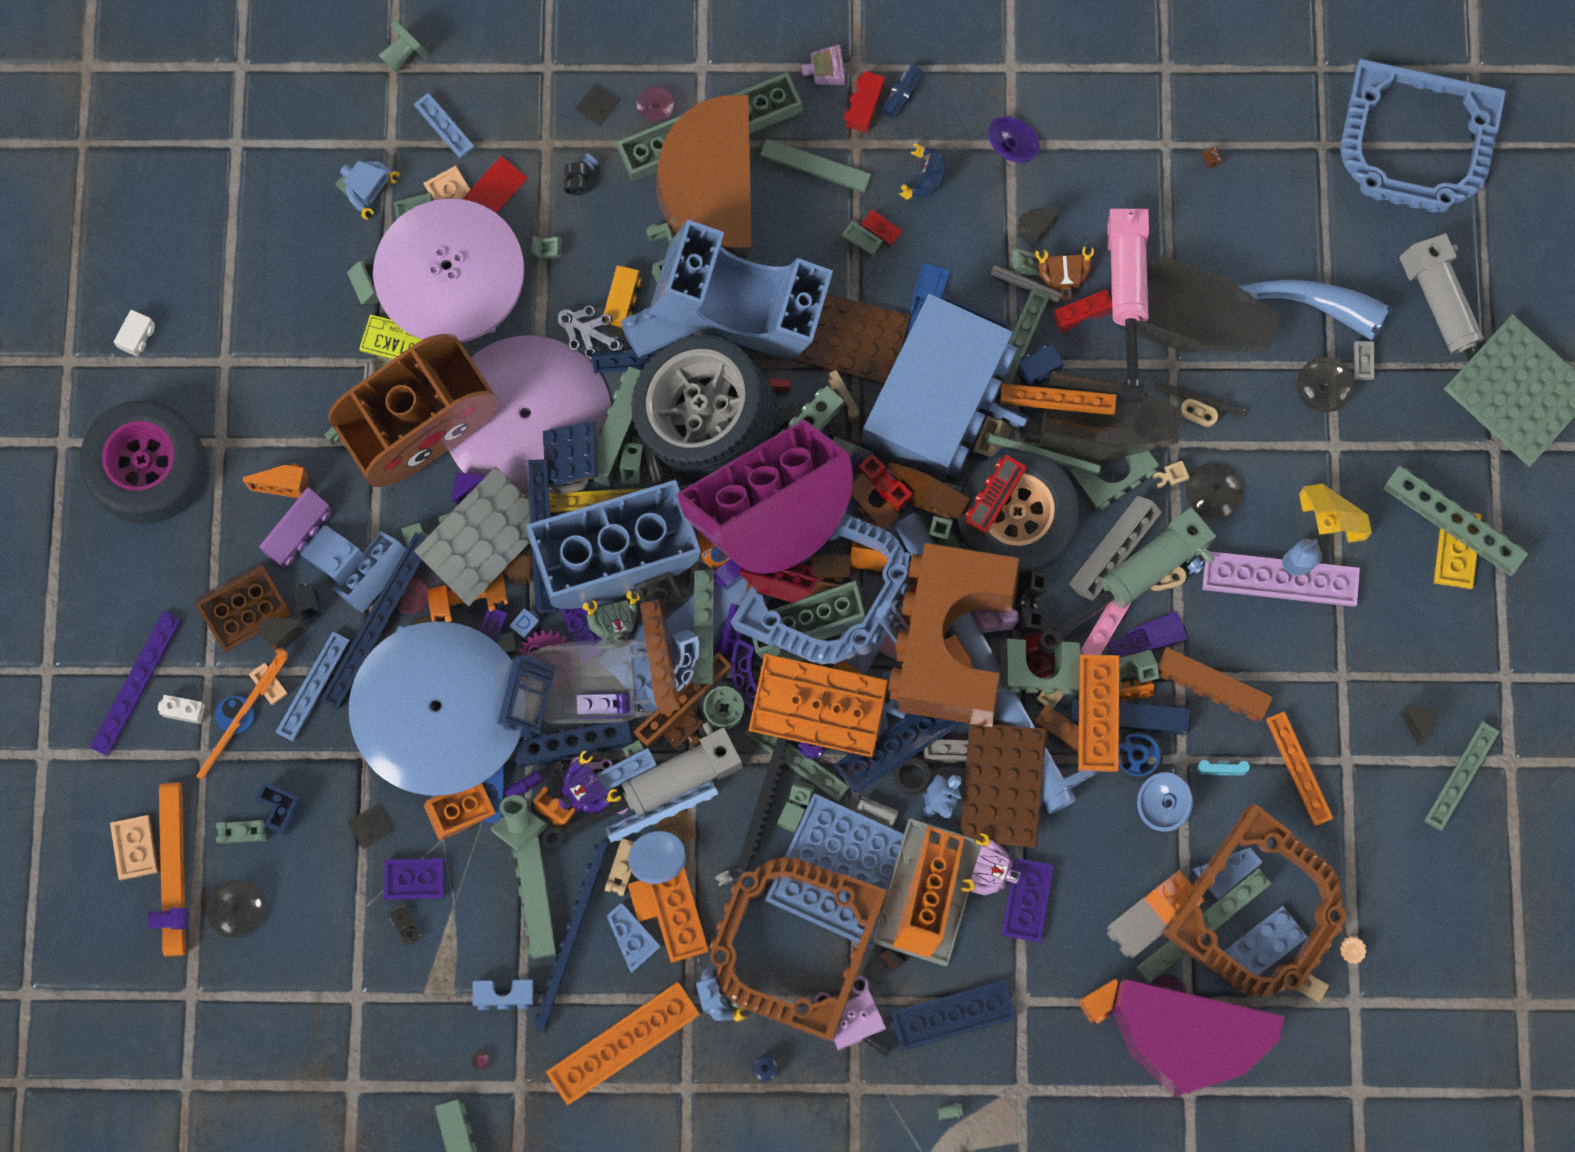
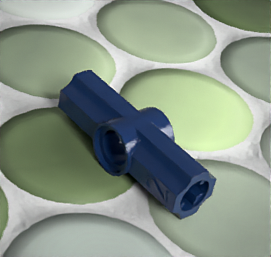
[882,64,923,118]

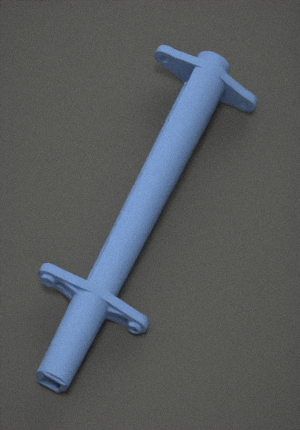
[896,513,1099,814]

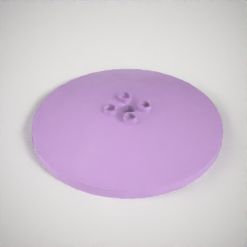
[373,199,524,343]

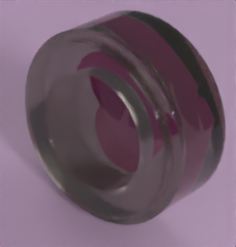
[472,1050,492,1071]

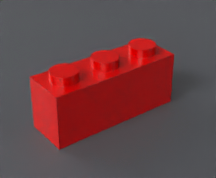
[844,71,885,133]

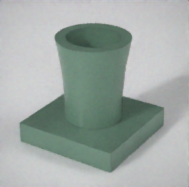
[378,20,430,73]
[491,795,547,852]

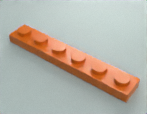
[1000,384,1116,415]
[1266,712,1333,827]

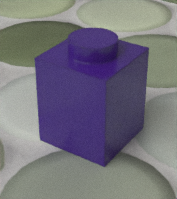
[714,559,743,590]

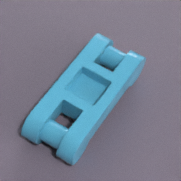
[1196,760,1250,776]

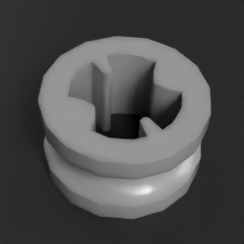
[715,870,735,887]

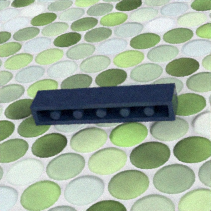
[1070,696,1190,735]

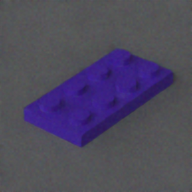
[1001,858,1054,943]

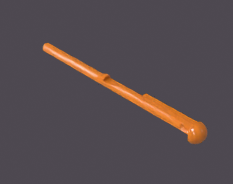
[196,648,288,780]

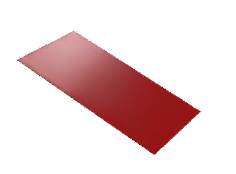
[462,156,528,213]

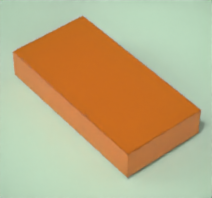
[628,880,657,922]

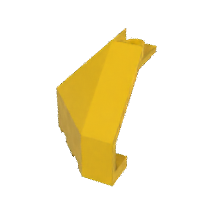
[1299,484,1372,543]

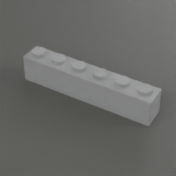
[1069,496,1162,601]

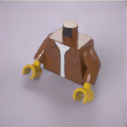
[1035,246,1094,300]

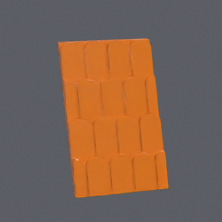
[749,654,889,757]

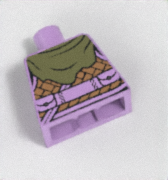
[801,45,845,85]

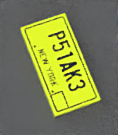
[359,314,421,359]

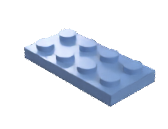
[1223,906,1307,976]

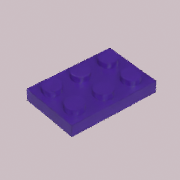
[384,859,444,900]

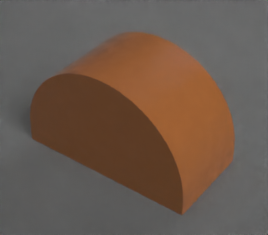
[656,95,752,258]

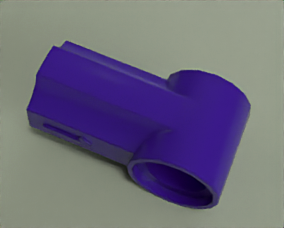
[147,908,188,930]

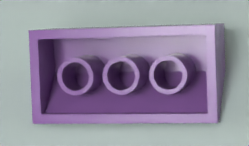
[259,488,332,569]

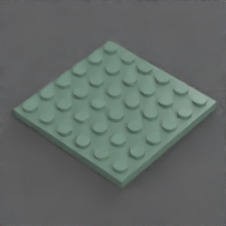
[1444,314,1575,467]

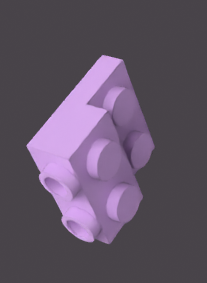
[971,608,1019,633]

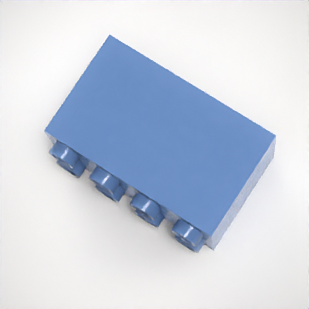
[861,294,1017,483]

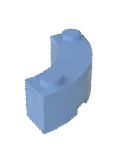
[645,629,699,708]

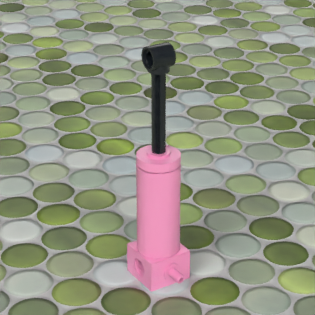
[1107,209,1149,403]

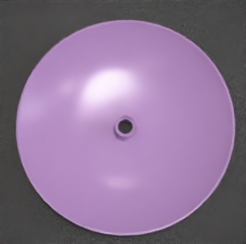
[449,335,611,495]

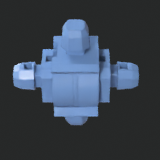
[923,774,962,818]

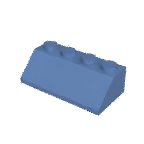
[620,308,699,357]
[332,531,406,613]

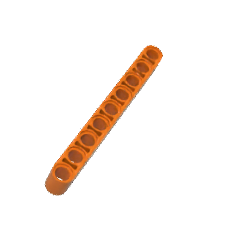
[159,782,186,957]

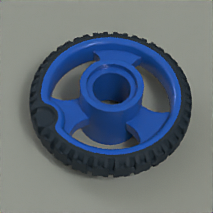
[1118,730,1163,781]

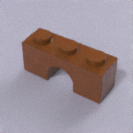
[849,473,900,529]
[1034,705,1079,754]

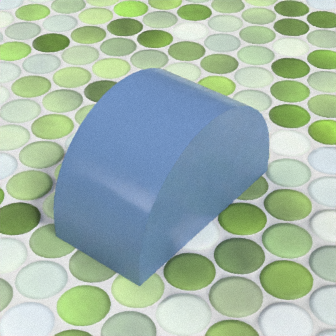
[526,480,701,609]

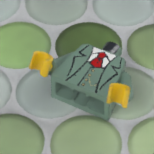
[583,590,641,648]

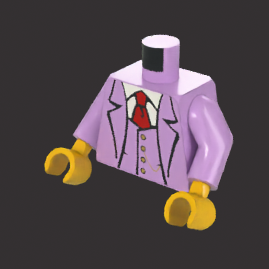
[961,833,1020,895]

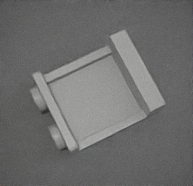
[1107,897,1166,959]

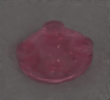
[396,577,428,615]

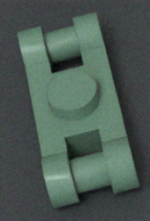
[216,820,267,844]

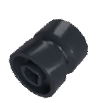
[563,162,589,195]

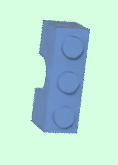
[473,980,534,1010]

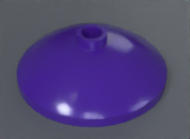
[988,116,1040,163]

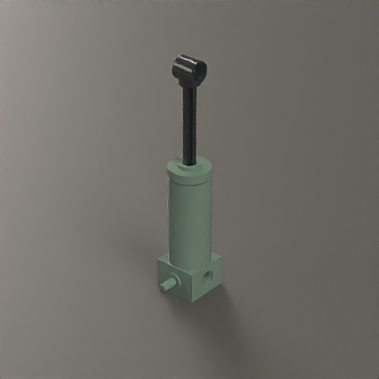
[1038,507,1216,654]

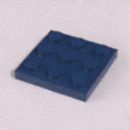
[543,420,598,488]

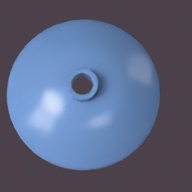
[1137,773,1193,832]

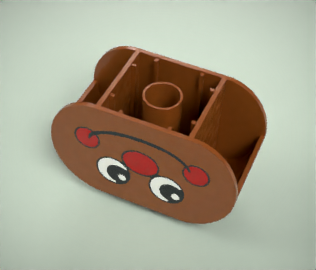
[328,334,498,487]

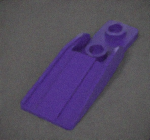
[1108,612,1188,658]

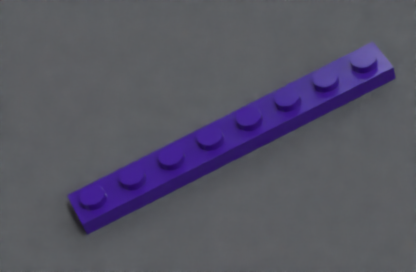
[90,611,182,757]

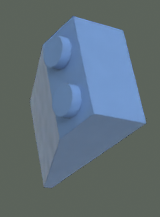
[299,525,366,586]

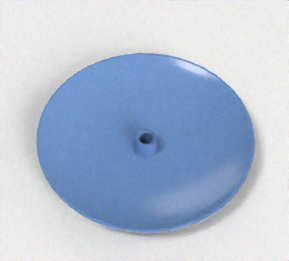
[349,622,525,796]

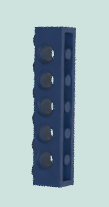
[514,717,633,768]

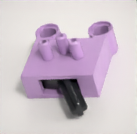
[814,976,892,1057]

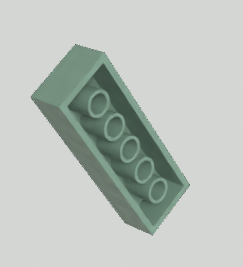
[589,367,641,487]
[753,581,868,659]

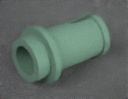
[937,1102,963,1120]

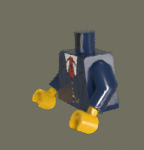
[899,144,947,200]

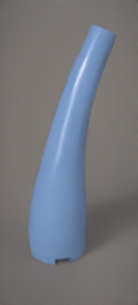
[1237,280,1392,341]

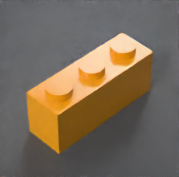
[604,266,642,328]

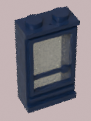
[498,655,557,737]

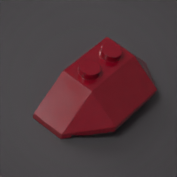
[739,563,819,603]

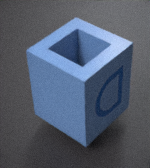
[510,608,541,641]

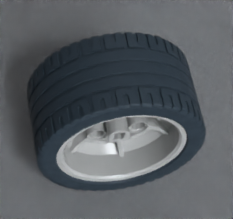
[631,335,778,481]

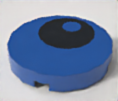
[215,696,255,735]

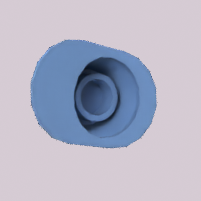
[1282,539,1322,576]

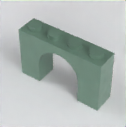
[1069,429,1159,511]
[1000,639,1080,695]

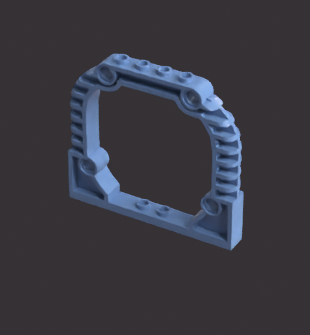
[1341,59,1506,212]
[731,511,911,664]

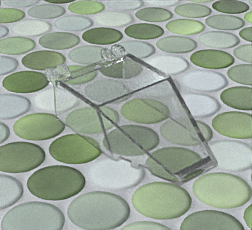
[511,639,652,724]

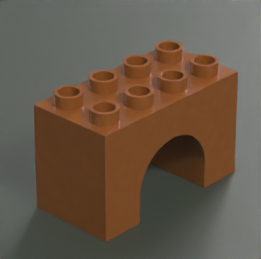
[889,543,1019,727]

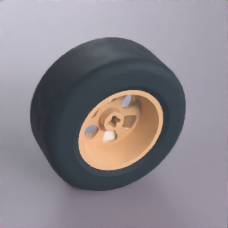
[958,451,1079,574]

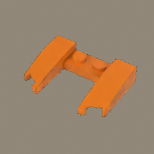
[427,572,508,622]

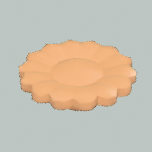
[1340,936,1367,964]

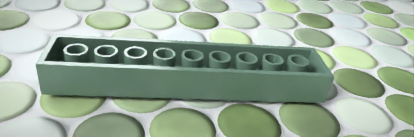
[617,72,802,182]

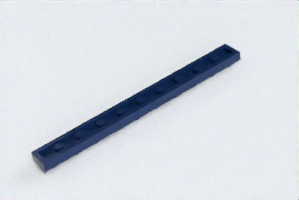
[320,532,426,710]
[534,841,609,1033]

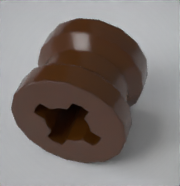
[1201,147,1224,169]

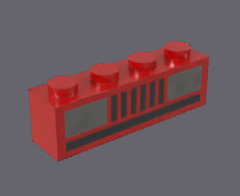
[965,455,1026,535]

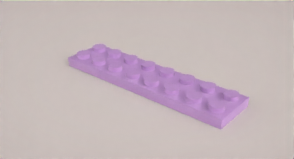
[1202,551,1360,607]

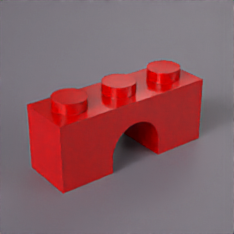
[1053,289,1112,334]
[858,454,913,512]

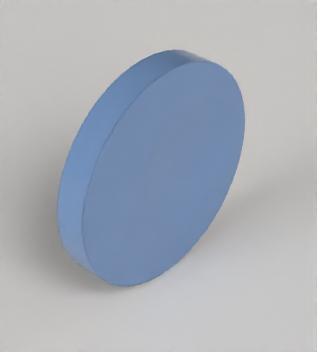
[628,831,686,884]

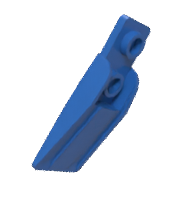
[907,263,950,333]
[481,765,505,823]

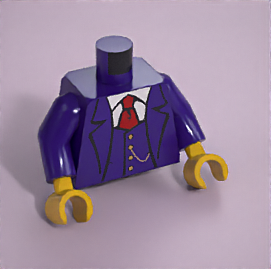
[558,751,621,812]

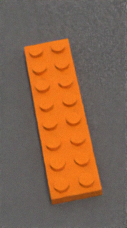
[546,982,700,1106]

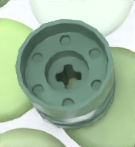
[703,686,745,730]

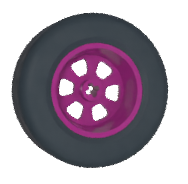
[80,400,206,524]

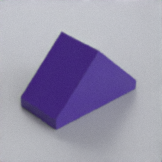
[452,472,484,504]

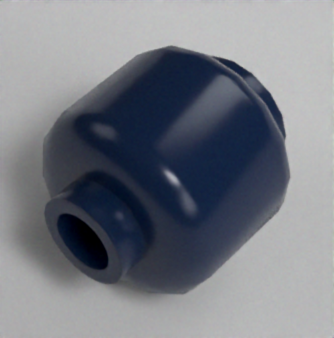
[752,1056,778,1082]

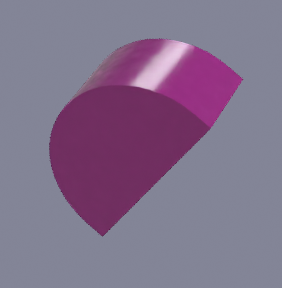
[677,419,853,573]

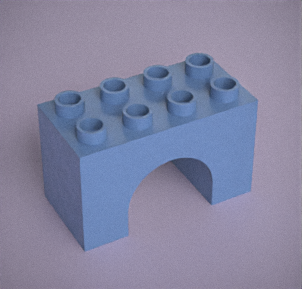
[648,220,833,362]

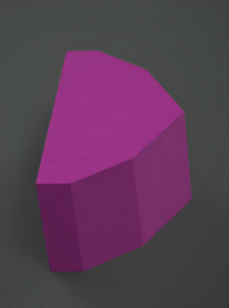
[1111,979,1284,1097]

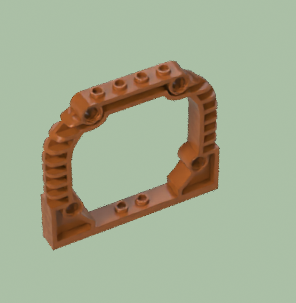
[1161,804,1346,996]
[709,857,887,1042]

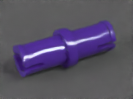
[504,771,544,797]

